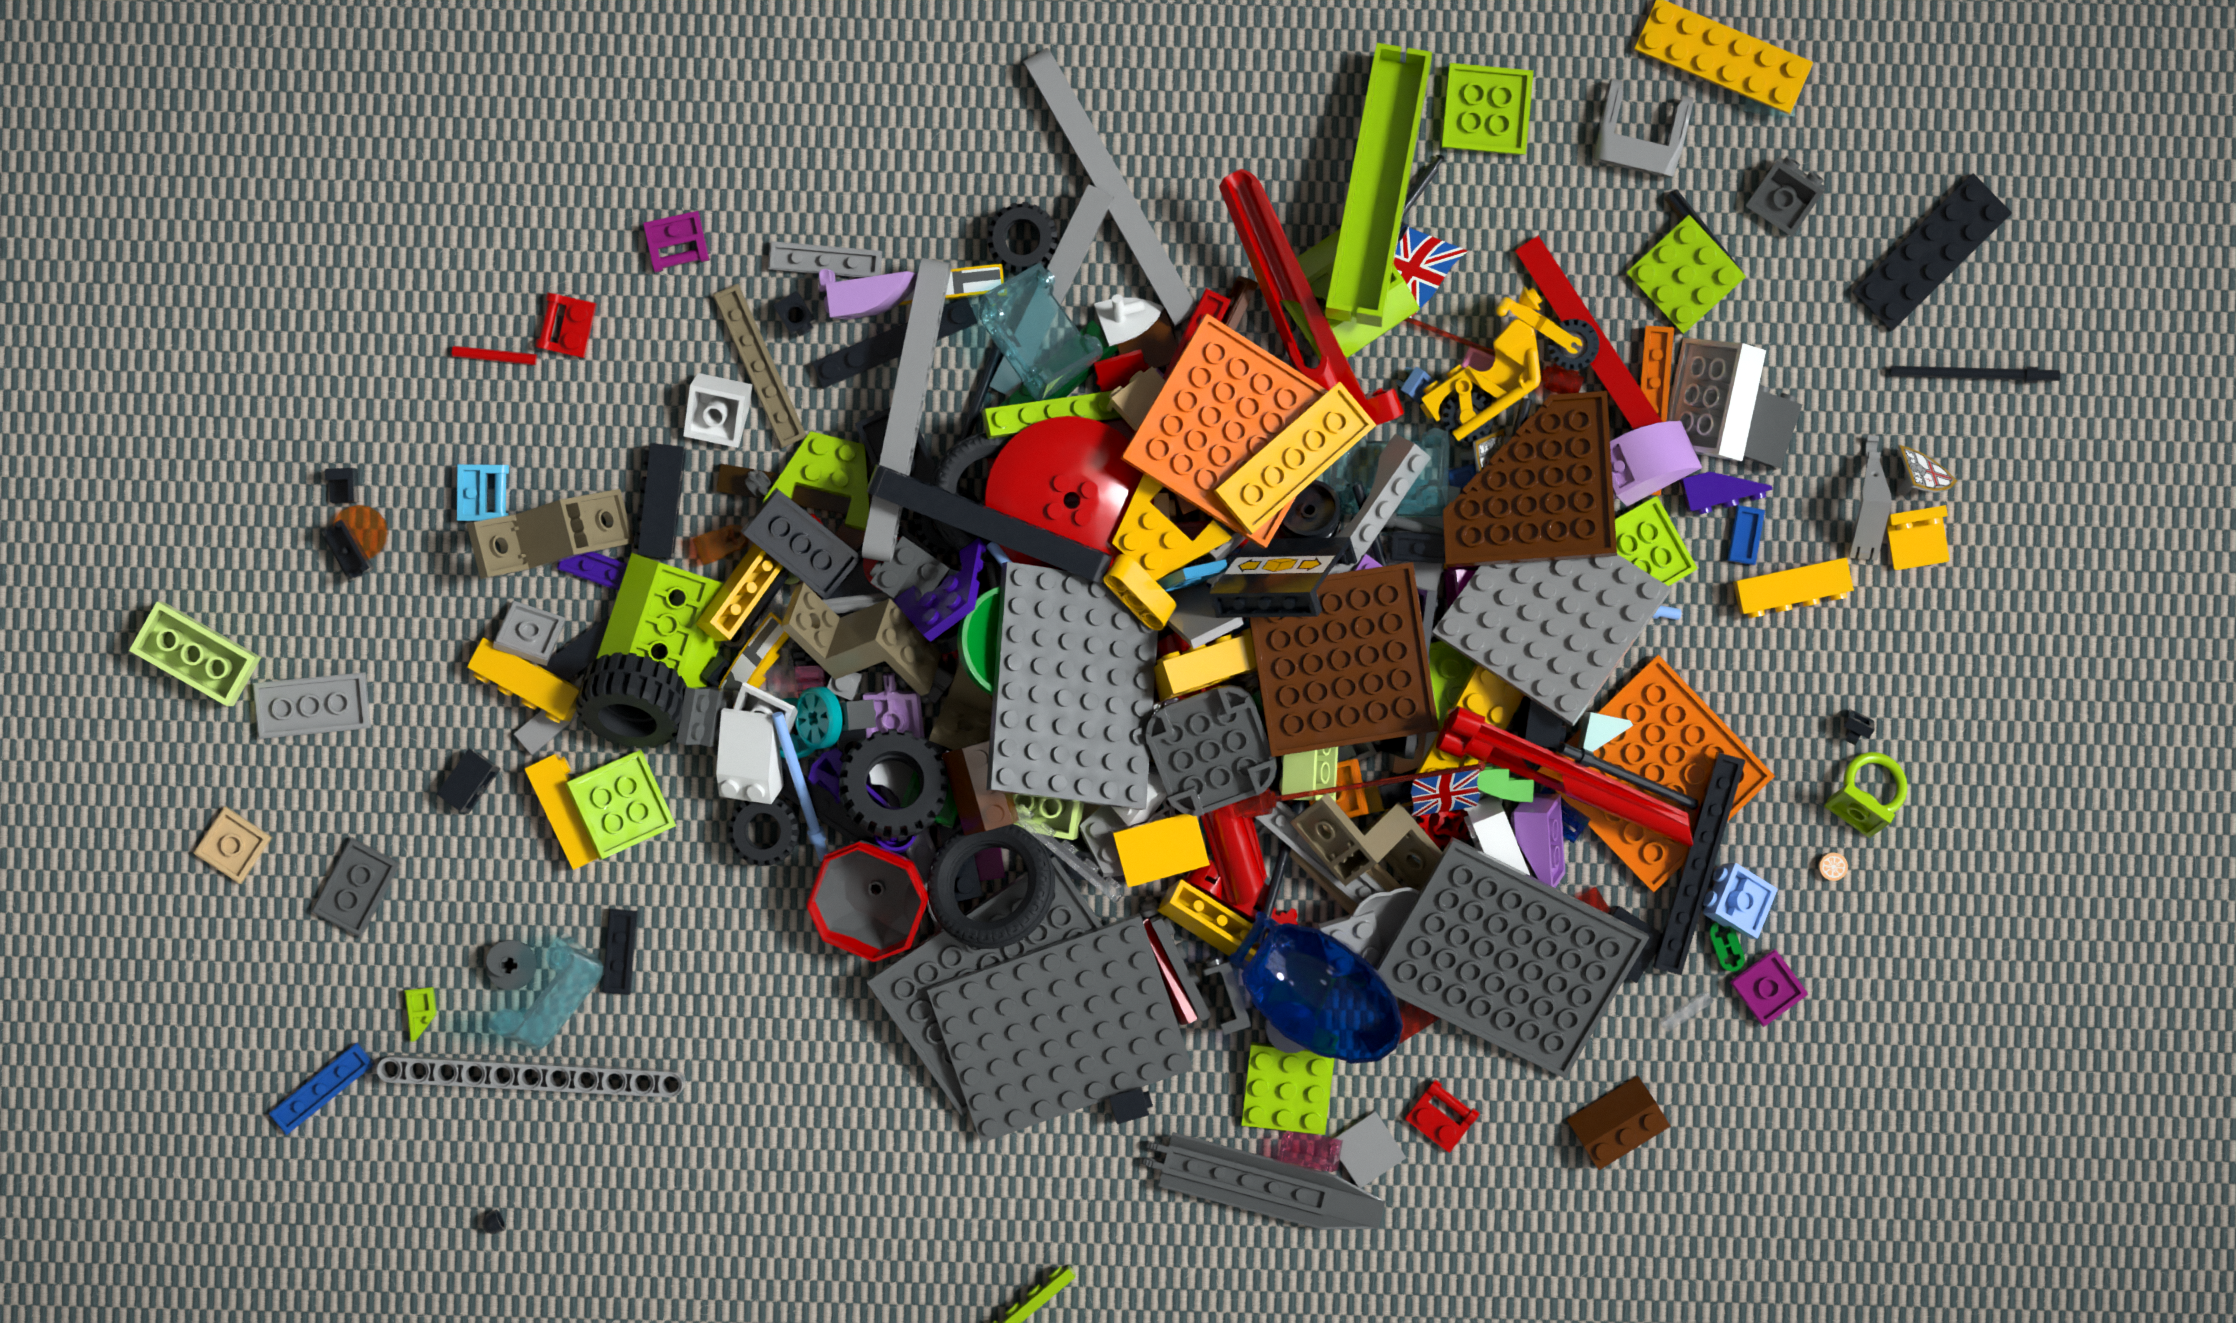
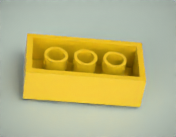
[1153,628,1257,702]

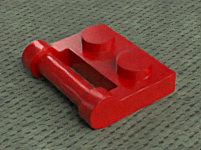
[535,292,597,358]
[1405,1079,1480,1153]

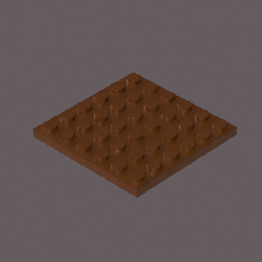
[1248,562,1439,757]

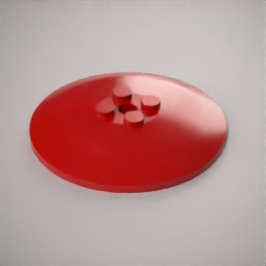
[984,416,1154,571]

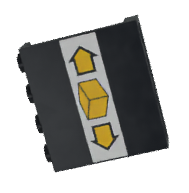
[1208,537,1357,618]

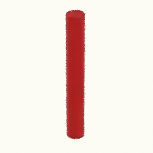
[452,346,537,365]

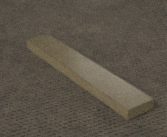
[713,284,807,449]

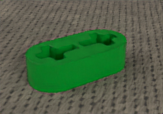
[1708,921,1745,972]

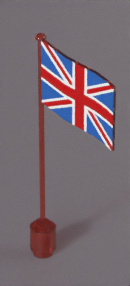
[1394,227,1585,394]
[1233,761,1485,818]

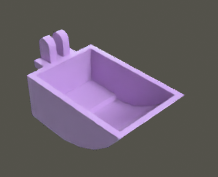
[819,269,918,320]
[1610,421,1702,506]

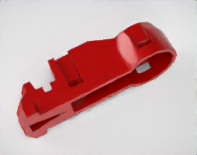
[1184,859,1300,943]

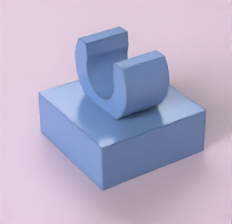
[1396,366,1435,404]

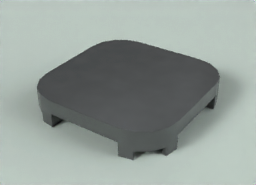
[1145,685,1277,817]

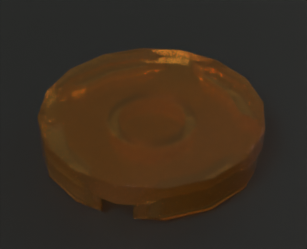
[333,505,389,559]

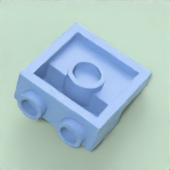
[1703,863,1778,939]

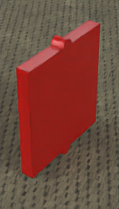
[1094,349,1149,392]

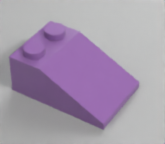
[1510,793,1565,888]

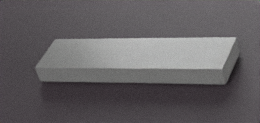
[768,241,883,278]

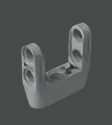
[1594,78,1694,178]

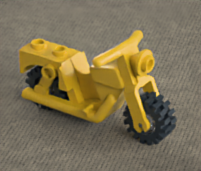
[1420,286,1599,442]

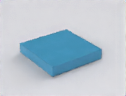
[1156,559,1228,592]

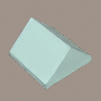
[1577,712,1633,752]

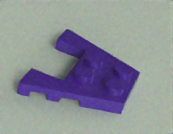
[894,538,986,642]

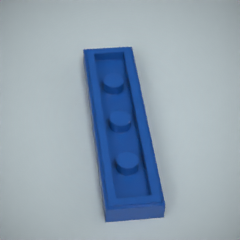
[269,1042,375,1135]

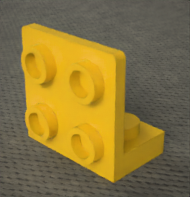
[1886,505,1949,570]

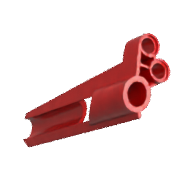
[1219,169,1404,426]
[1156,631,1267,906]
[1436,706,1693,847]

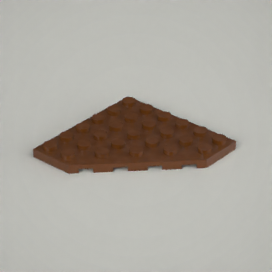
[1443,391,1617,568]

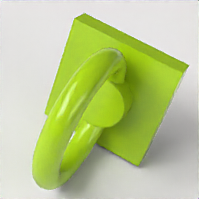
[1824,752,1908,838]

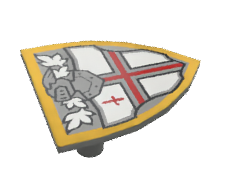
[1460,429,1504,474]
[1897,445,1957,496]

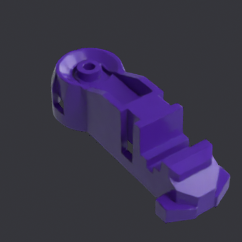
[808,748,917,854]

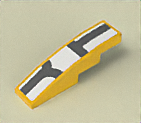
[897,264,1005,306]
[718,612,790,709]

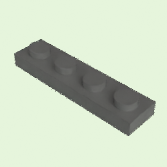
[1150,913,1213,1021]

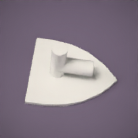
[1094,294,1164,346]

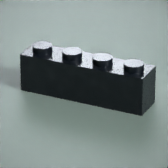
[634,443,687,559]

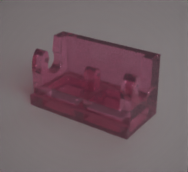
[1277,1131,1343,1172]

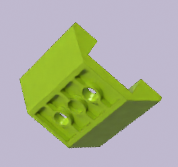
[1280,228,1420,361]
[596,553,725,687]

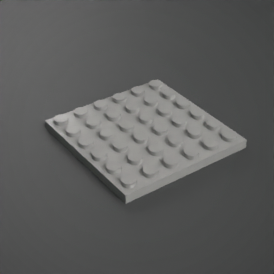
[1432,554,1671,726]

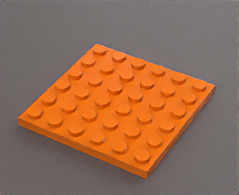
[1120,314,1328,549]
[1537,654,1775,893]

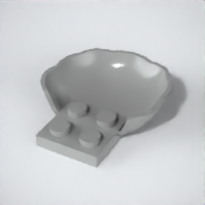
[1318,887,1420,994]

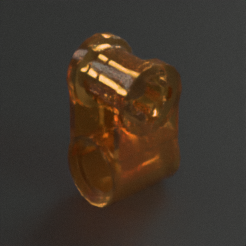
[692,524,749,566]

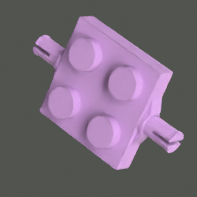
[863,673,924,738]

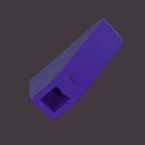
[1679,471,1773,516]

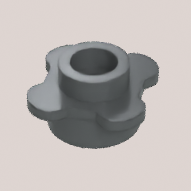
[745,469,771,497]

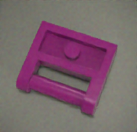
[643,211,710,273]

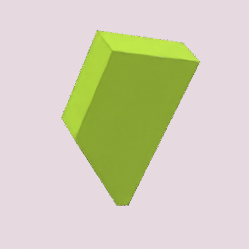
[405,987,437,1042]

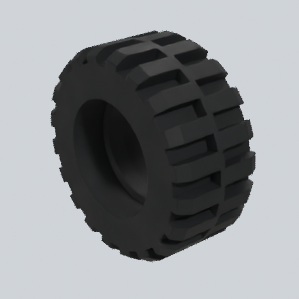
[576,652,687,749]
[838,728,948,841]

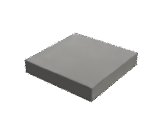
[493,600,566,666]
[1329,1111,1406,1188]

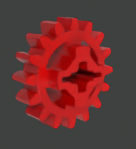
[1416,809,1469,849]

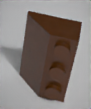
[941,740,1019,835]
[1566,1075,1671,1170]

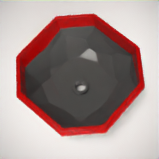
[806,840,929,962]

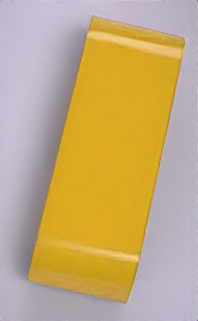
[1103,554,1176,630]

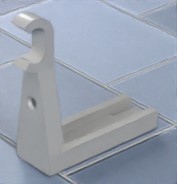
[1849,435,1892,560]

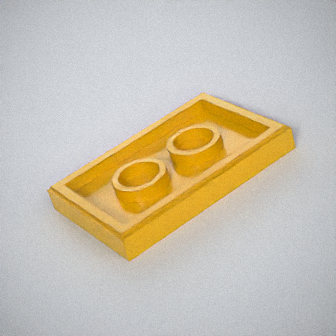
[1112,813,1210,888]

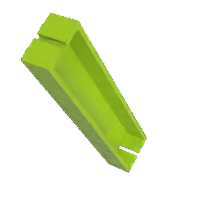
[1326,43,1432,327]

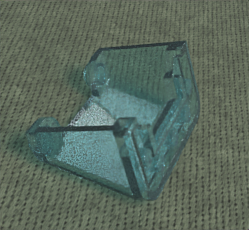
[979,263,1103,401]
[1330,428,1450,517]
[487,933,604,1050]

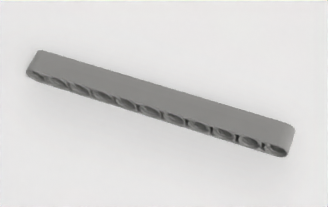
[1023,48,1197,326]
[862,258,951,562]
[377,1055,686,1098]

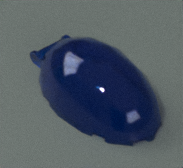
[1228,911,1403,1064]

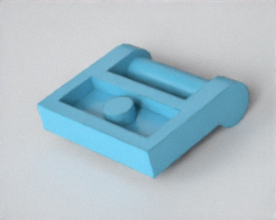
[457,464,509,521]

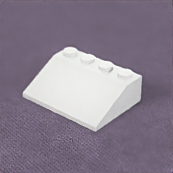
[1667,337,1766,461]

